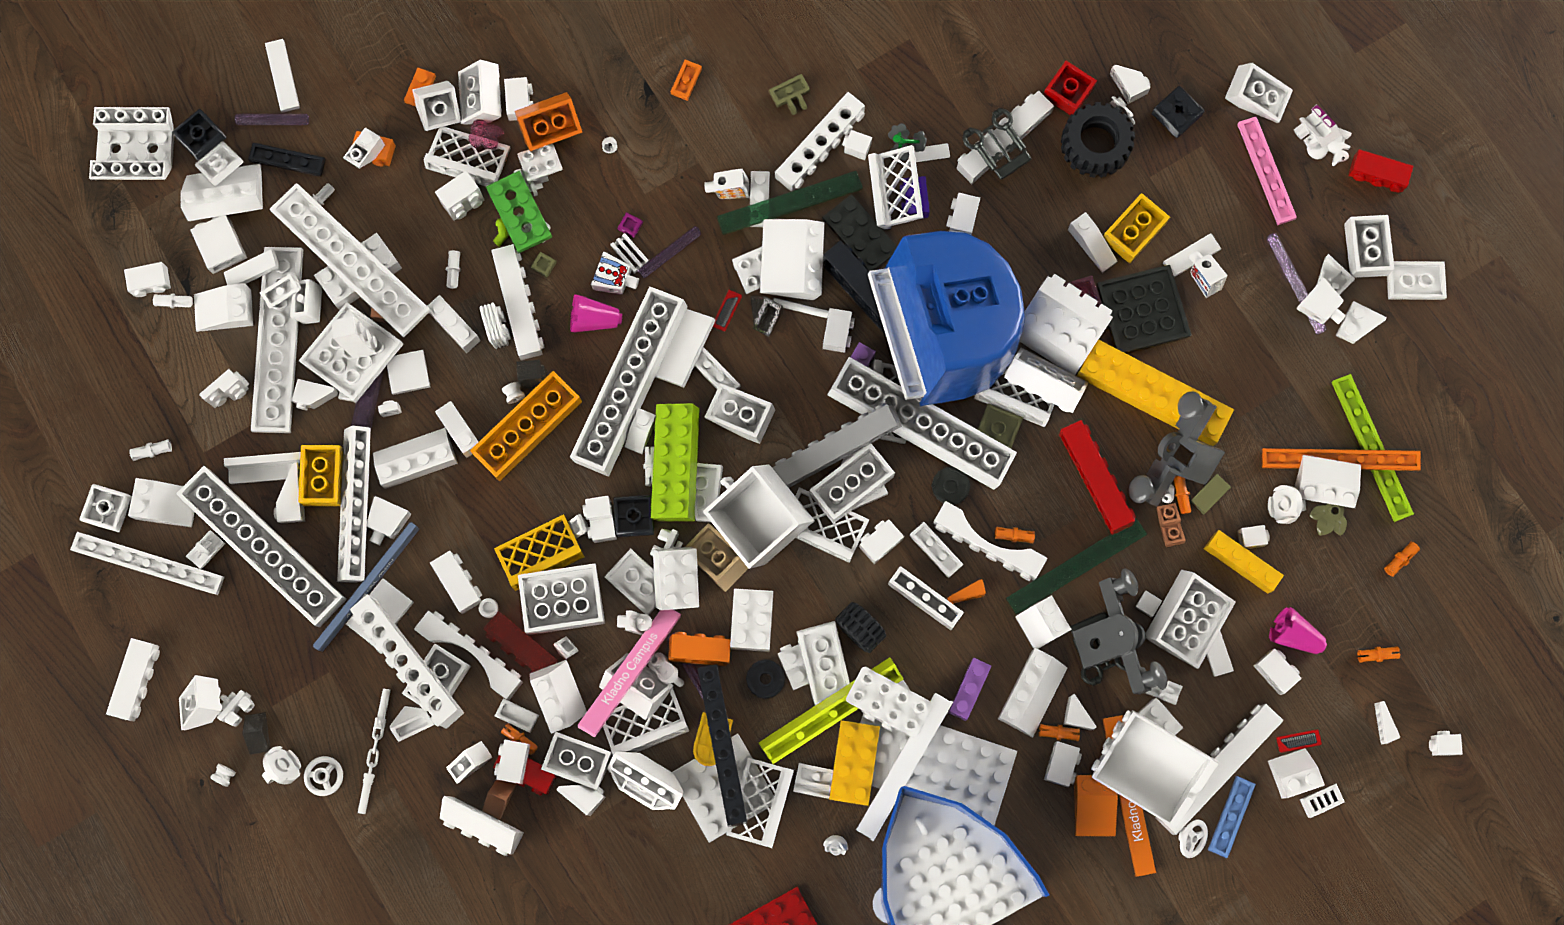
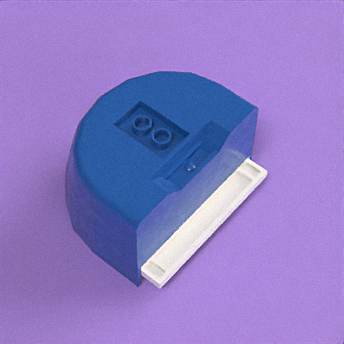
[868,231,1025,406]

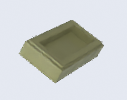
[1190,474,1231,515]

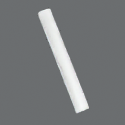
[773,298,829,318]

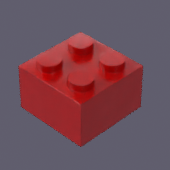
[1043,61,1097,115]

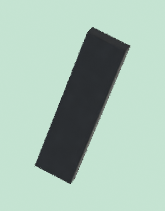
[248,143,326,177]

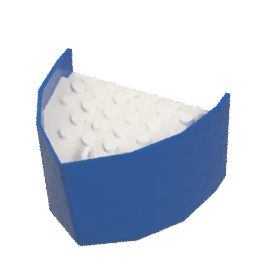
[881,786,1049,925]

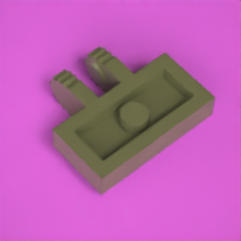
[769,74,810,115]

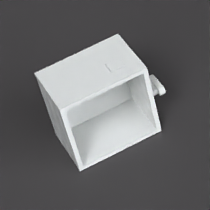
[703,464,815,569]

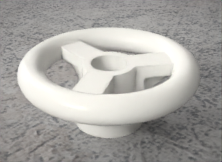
[304,756,343,796]
[1179,820,1208,858]

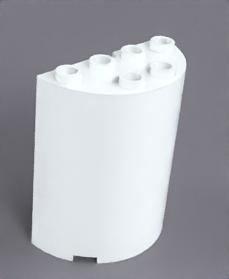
[1091,710,1219,828]

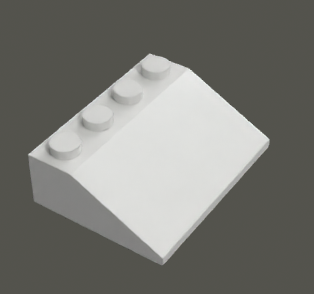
[181,163,263,221]
[760,219,824,300]
[518,564,605,635]
[1145,570,1235,669]
[440,796,524,856]

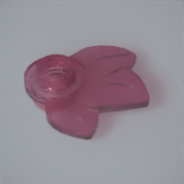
[468,119,504,149]

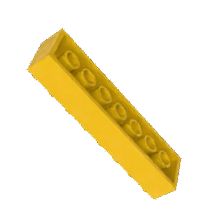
[1077,340,1234,446]

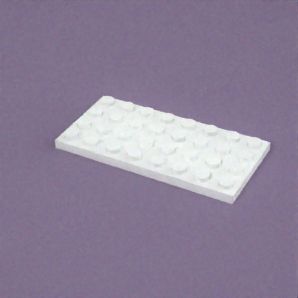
[860,713,1017,825]

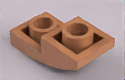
[1156,503,1186,547]

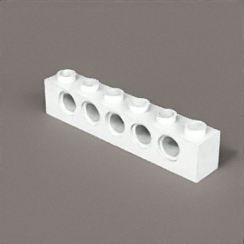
[775,92,865,192]

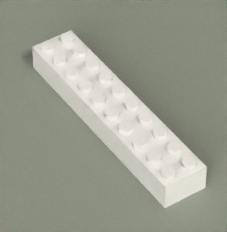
[570,286,687,477]
[827,357,1017,490]
[176,466,347,628]

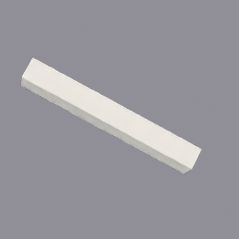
[856,693,953,841]

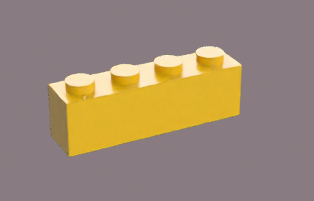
[1204,530,1284,594]

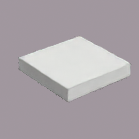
[387,350,430,395]

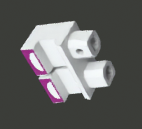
[1294,105,1341,150]

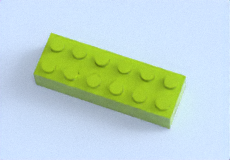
[651,403,700,522]

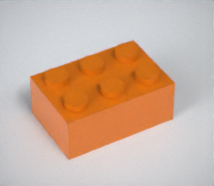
[514,92,582,151]

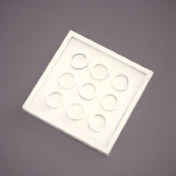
[299,302,403,403]
[672,734,774,843]

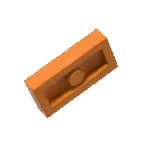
[670,60,702,101]
[404,68,436,107]

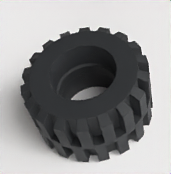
[835,602,886,653]

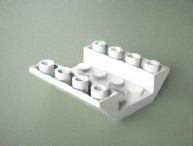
[89,107,174,180]

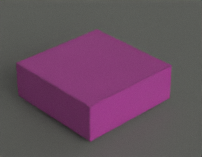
[617,212,643,238]

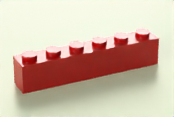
[1059,420,1136,535]

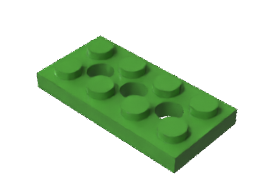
[486,170,552,254]

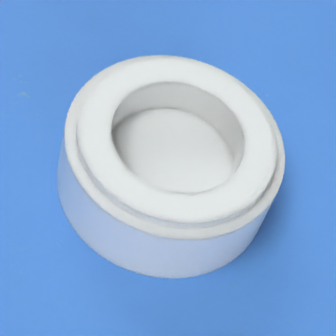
[479,598,499,618]

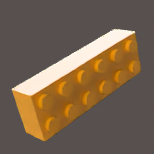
[470,371,582,481]

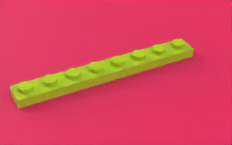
[1331,374,1414,522]

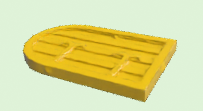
[693,712,733,766]

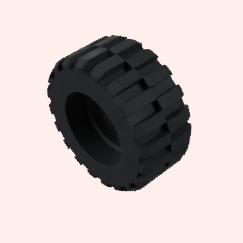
[1060,102,1135,178]

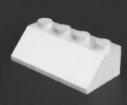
[1004,348,1089,413]
[373,428,458,489]
[998,648,1067,738]

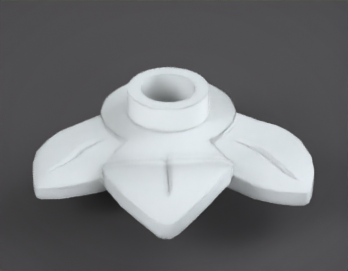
[1110,96,1135,125]

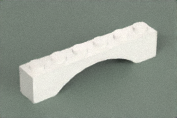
[933,501,1047,581]
[414,611,523,701]

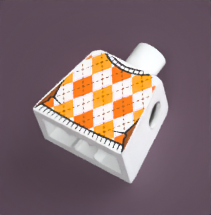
[705,169,750,199]

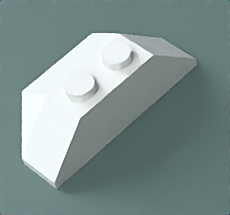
[607,752,684,810]

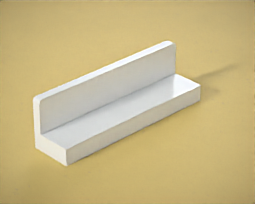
[224,452,301,484]

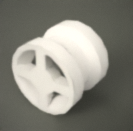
[502,382,525,404]
[210,763,236,787]

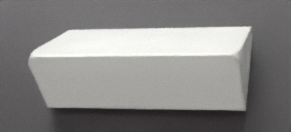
[260,272,301,309]

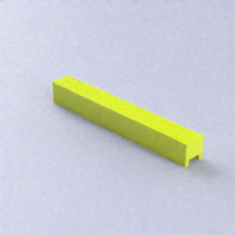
[758,657,903,764]

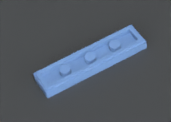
[1208,776,1256,858]

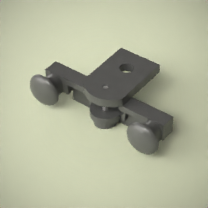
[1073,569,1168,695]

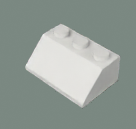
[458,60,502,125]
[1294,455,1361,508]
[599,653,674,720]
[530,660,587,734]
[541,732,613,790]

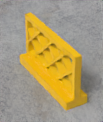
[494,514,585,591]

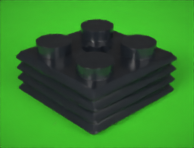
[1152,86,1205,138]
[172,109,226,161]
[613,495,654,537]

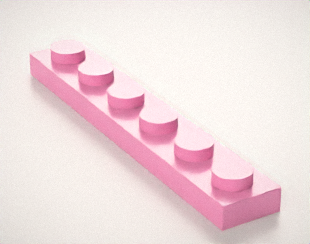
[1237,117,1297,225]

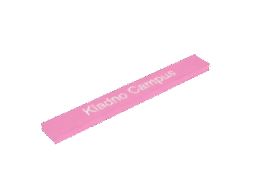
[578,609,681,737]

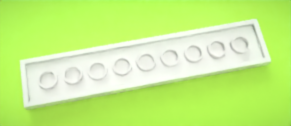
[270,183,431,337]
[251,247,304,433]

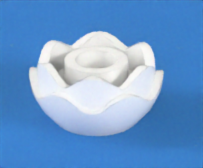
[823,835,848,856]

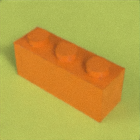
[668,632,731,666]

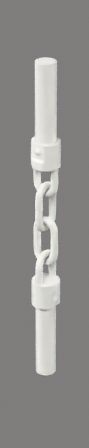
[358,689,391,814]

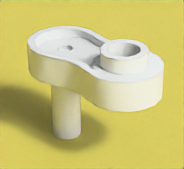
[648,653,684,687]

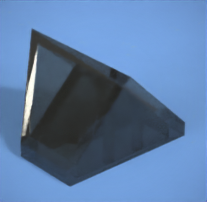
[750,296,783,337]

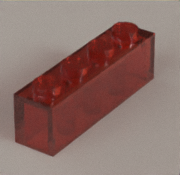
[484,611,559,673]

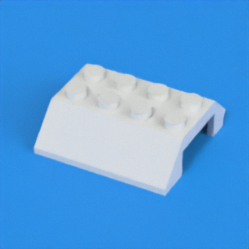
[1020,274,1113,375]

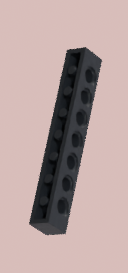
[698,664,747,827]

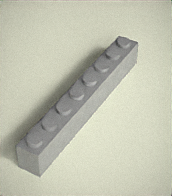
[772,403,902,488]

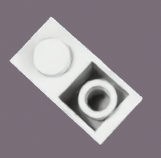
[343,128,385,169]

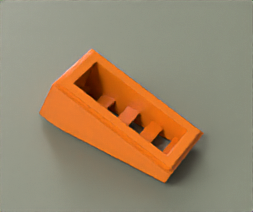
[946,579,986,604]

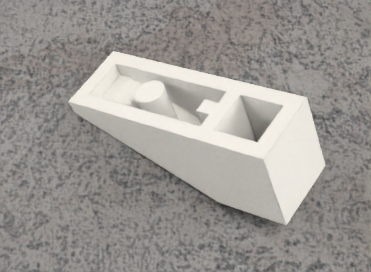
[1068,212,1118,273]
[435,401,479,458]
[274,462,305,523]

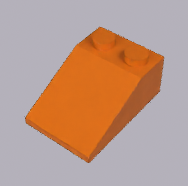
[1074,775,1118,836]

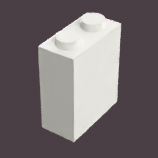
[190,215,247,274]

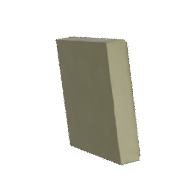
[977,403,1024,449]

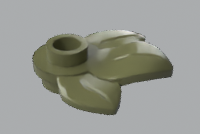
[1309,503,1347,536]

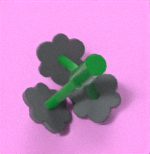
[888,123,927,161]

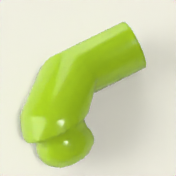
[493,218,509,247]

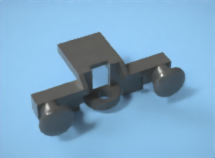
[1128,391,1225,506]

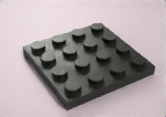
[1096,265,1191,353]

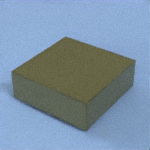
[531,252,557,278]

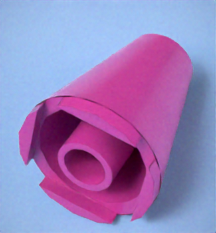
[570,294,622,332]
[1269,607,1327,654]

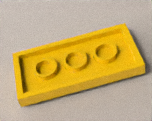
[829,720,880,806]

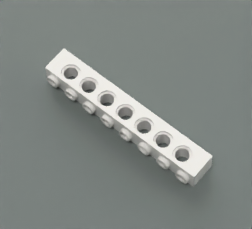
[337,426,371,583]
[350,594,464,729]

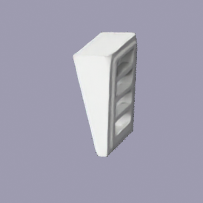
[1375,701,1400,744]
[1300,784,1345,818]

